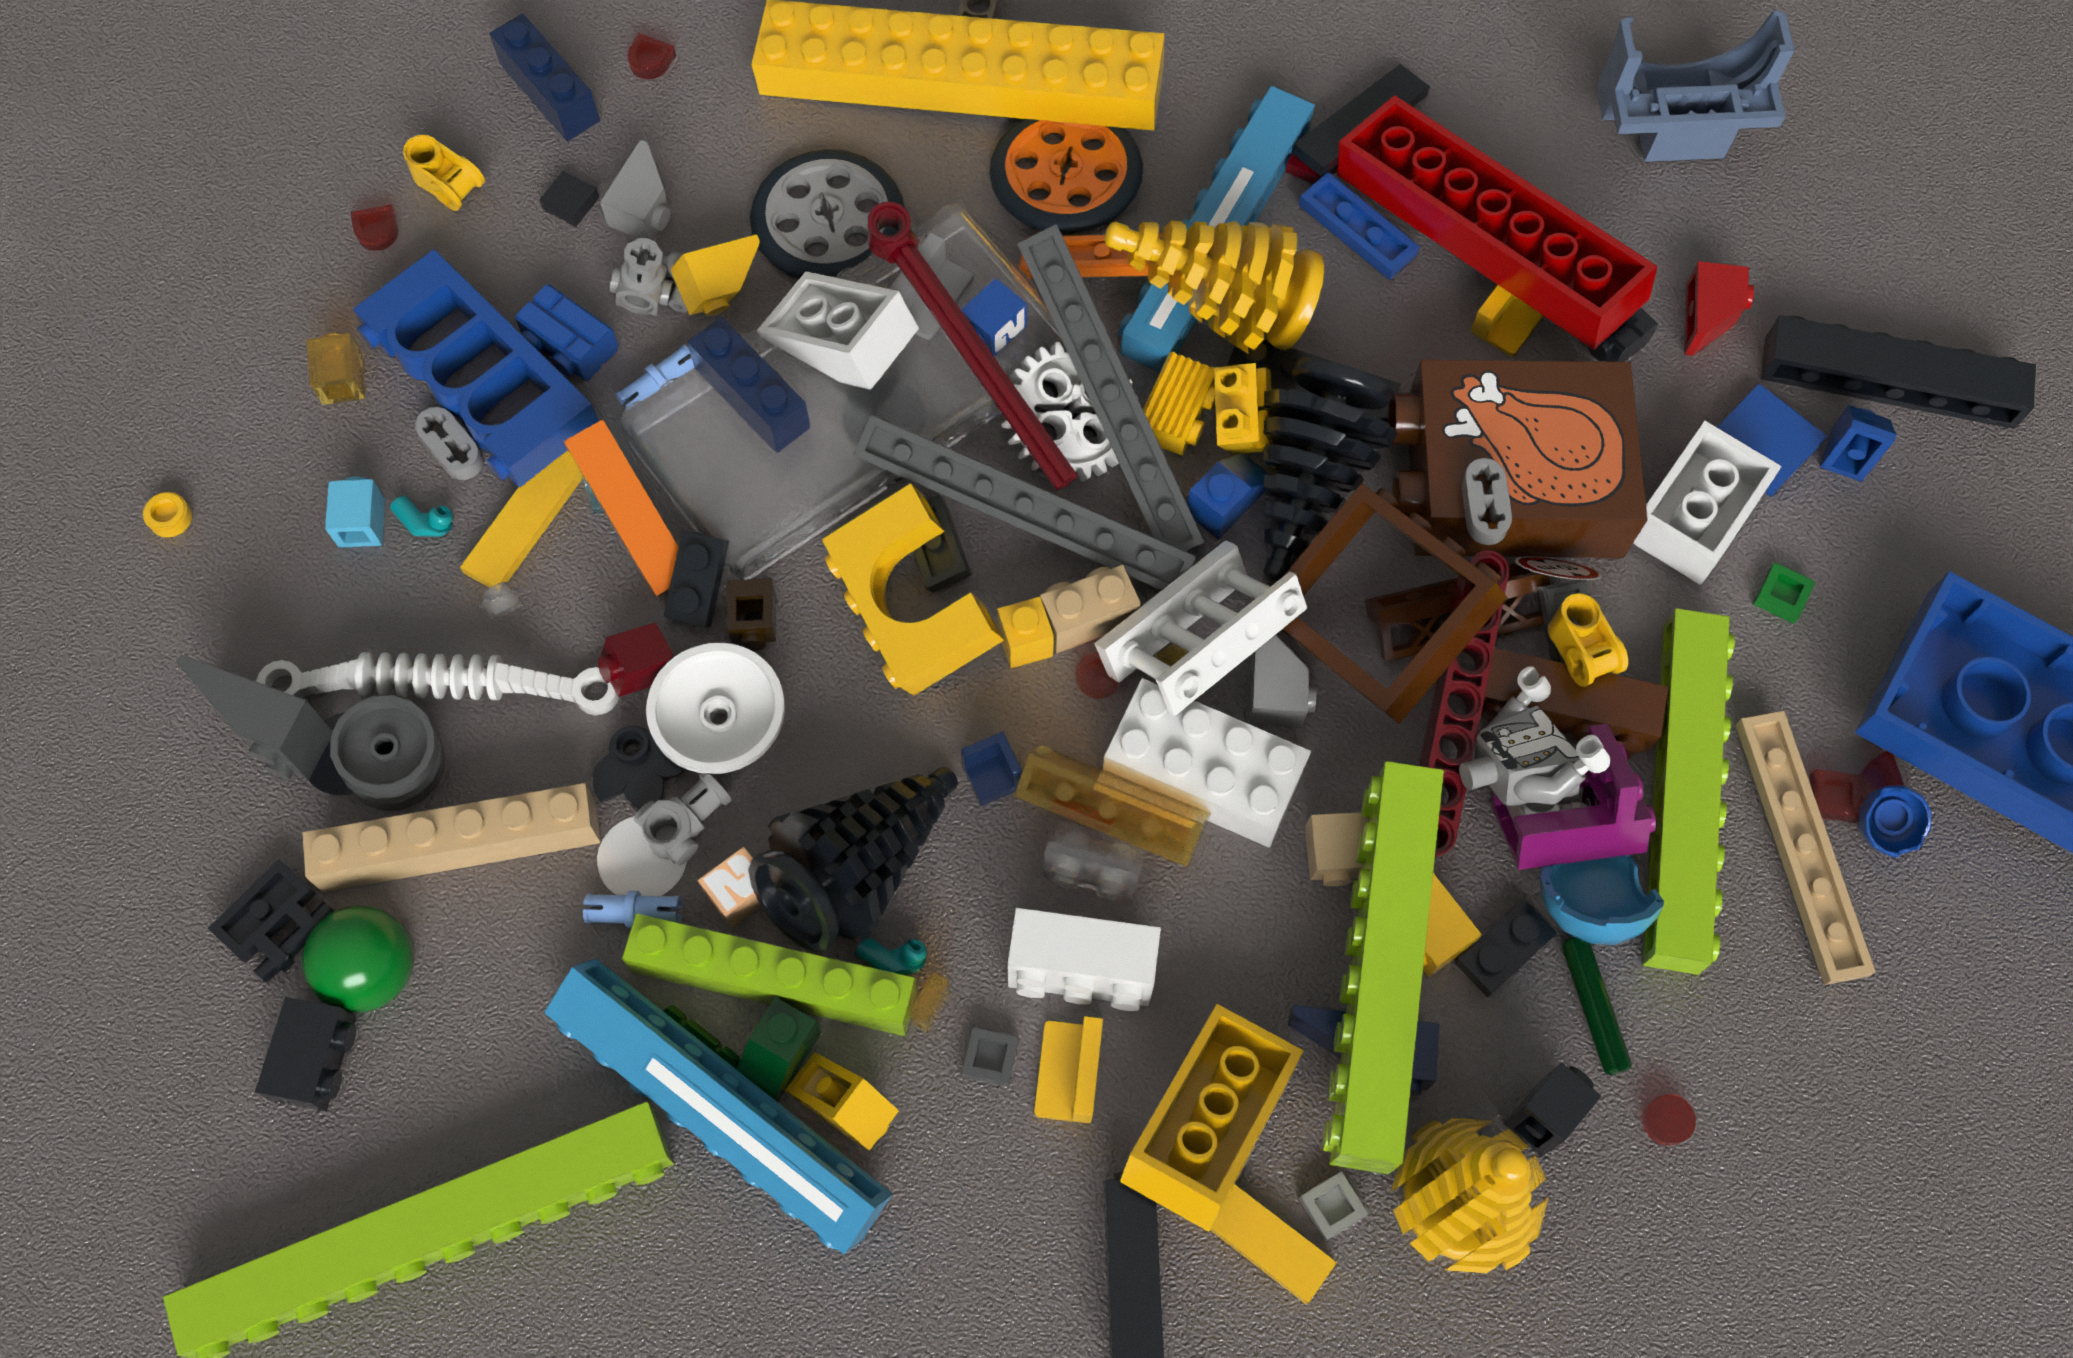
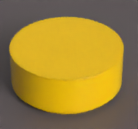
[143,492,193,538]

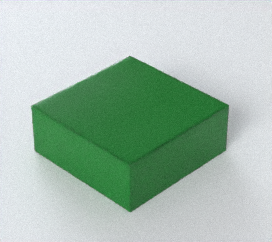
[1753,562,1816,624]

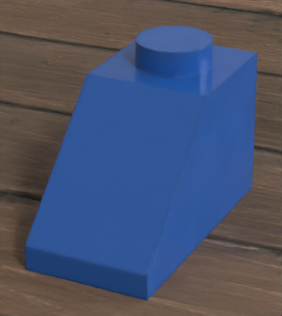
[1820,405,1897,482]
[1187,453,1270,540]

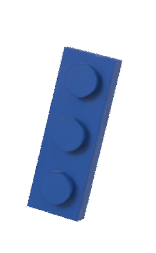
[1299,172,1420,280]

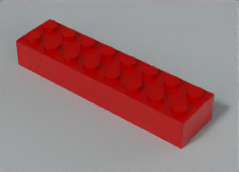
[1337,95,1658,350]

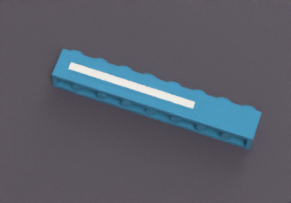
[1118,86,1315,373]
[544,958,893,1255]

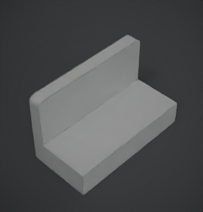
[889,232,973,340]

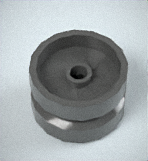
[330,695,445,811]

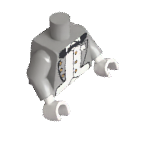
[1459,666,1610,806]

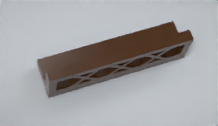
[1365,564,1550,662]

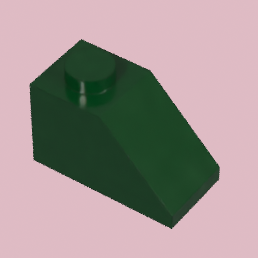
[737,997,821,1102]

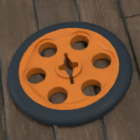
[989,119,1143,234]

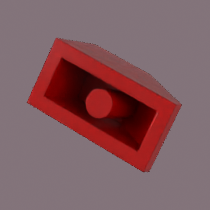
[1684,261,1754,356]

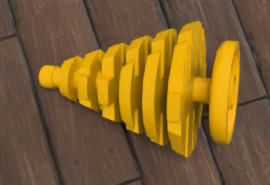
[1104,220,1325,354]
[1390,1118,1549,1273]

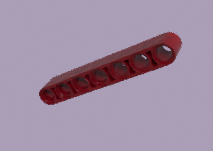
[1419,550,1509,858]

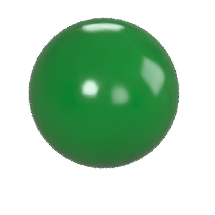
[302,906,414,1013]

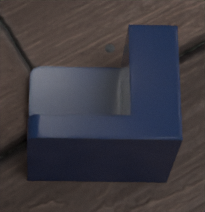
[961,731,1022,807]

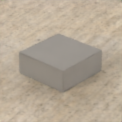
[1298,1171,1368,1242]

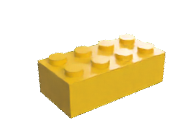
[1120,1004,1304,1232]

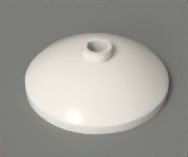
[646,643,785,774]

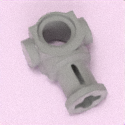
[610,238,673,316]
[634,773,732,865]

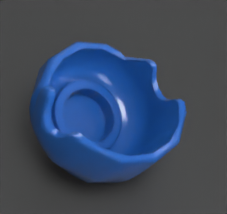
[1858,785,1932,858]

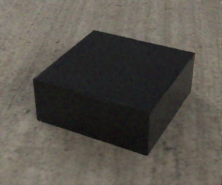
[539,171,600,227]

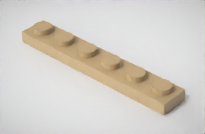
[1736,711,1876,985]

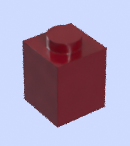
[598,622,675,697]

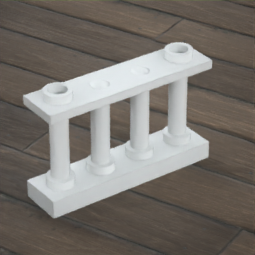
[1094,540,1307,716]

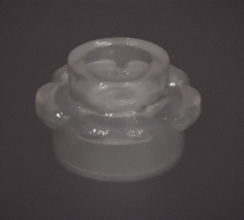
[479,582,523,620]

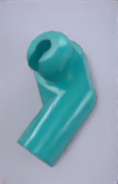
[390,495,453,537]
[855,937,927,975]

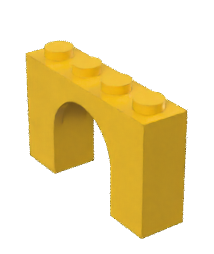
[822,483,1004,696]

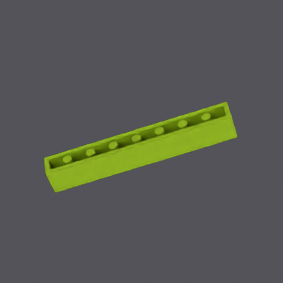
[1642,608,1735,975]

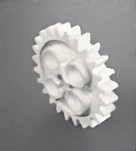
[1002,342,1139,482]

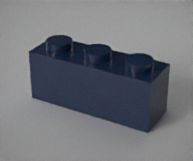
[489,13,600,141]
[687,316,811,453]

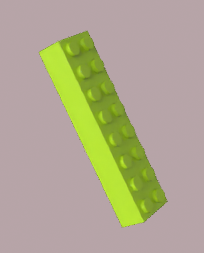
[1322,761,1444,1174]

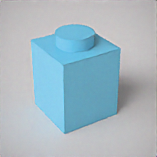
[325,476,385,548]

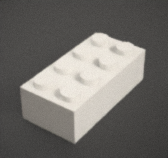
[1102,678,1311,848]

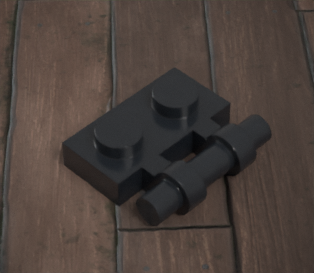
[208,860,334,983]

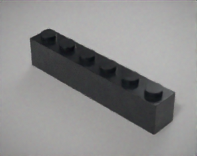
[1761,315,2036,429]

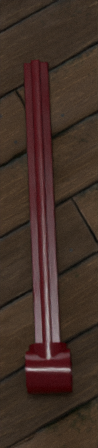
[868,202,1078,491]

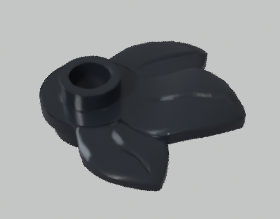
[593,726,684,809]

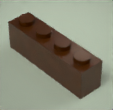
[1481,648,1668,753]

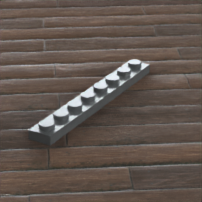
[1017,224,1205,551]
[853,415,1196,590]

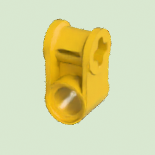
[403,135,485,211]
[1548,593,1628,687]

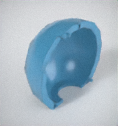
[1540,855,1664,945]

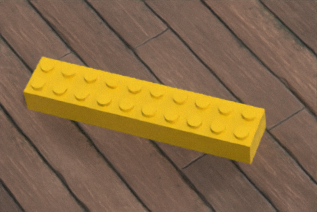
[751,0,1165,131]

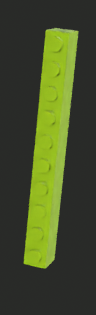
[163,1101,674,1358]

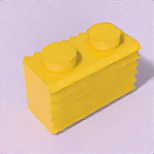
[1143,351,1215,456]

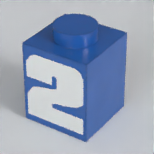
[961,278,1027,356]

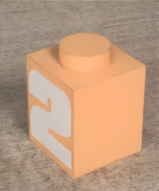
[698,847,761,928]

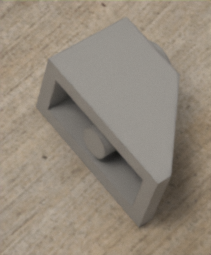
[600,139,671,240]
[1248,634,1317,727]

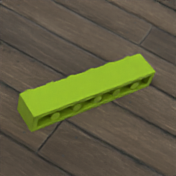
[622,913,917,1037]

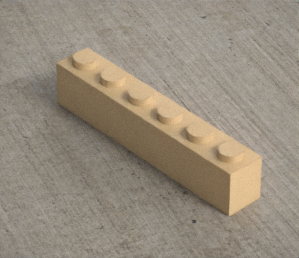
[302,783,601,893]

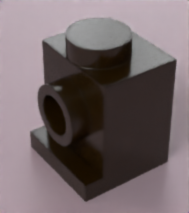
[727,578,777,651]

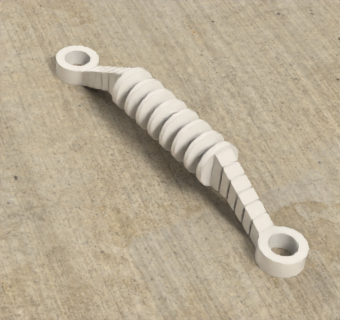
[256,652,619,716]

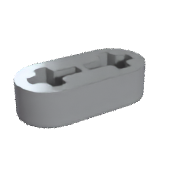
[415,407,483,480]
[1461,458,1512,545]

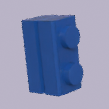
[515,284,619,381]

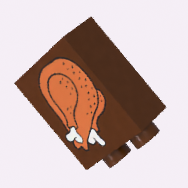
[1387,359,1648,558]

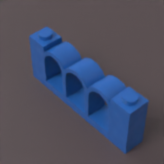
[353,249,599,488]

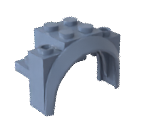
[1596,10,1795,162]

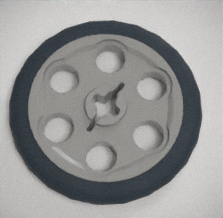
[750,149,904,280]

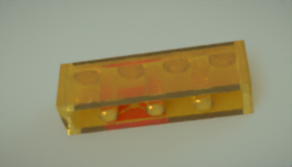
[1014,745,1211,867]

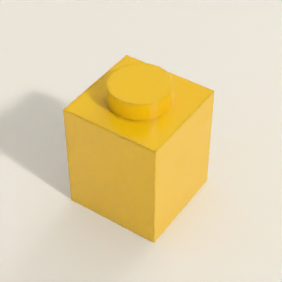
[997,596,1054,669]

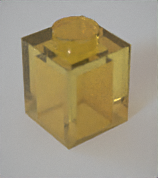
[307,333,365,405]

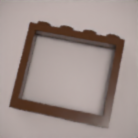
[1282,483,1507,724]

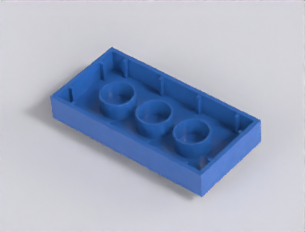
[1854,571,2073,853]

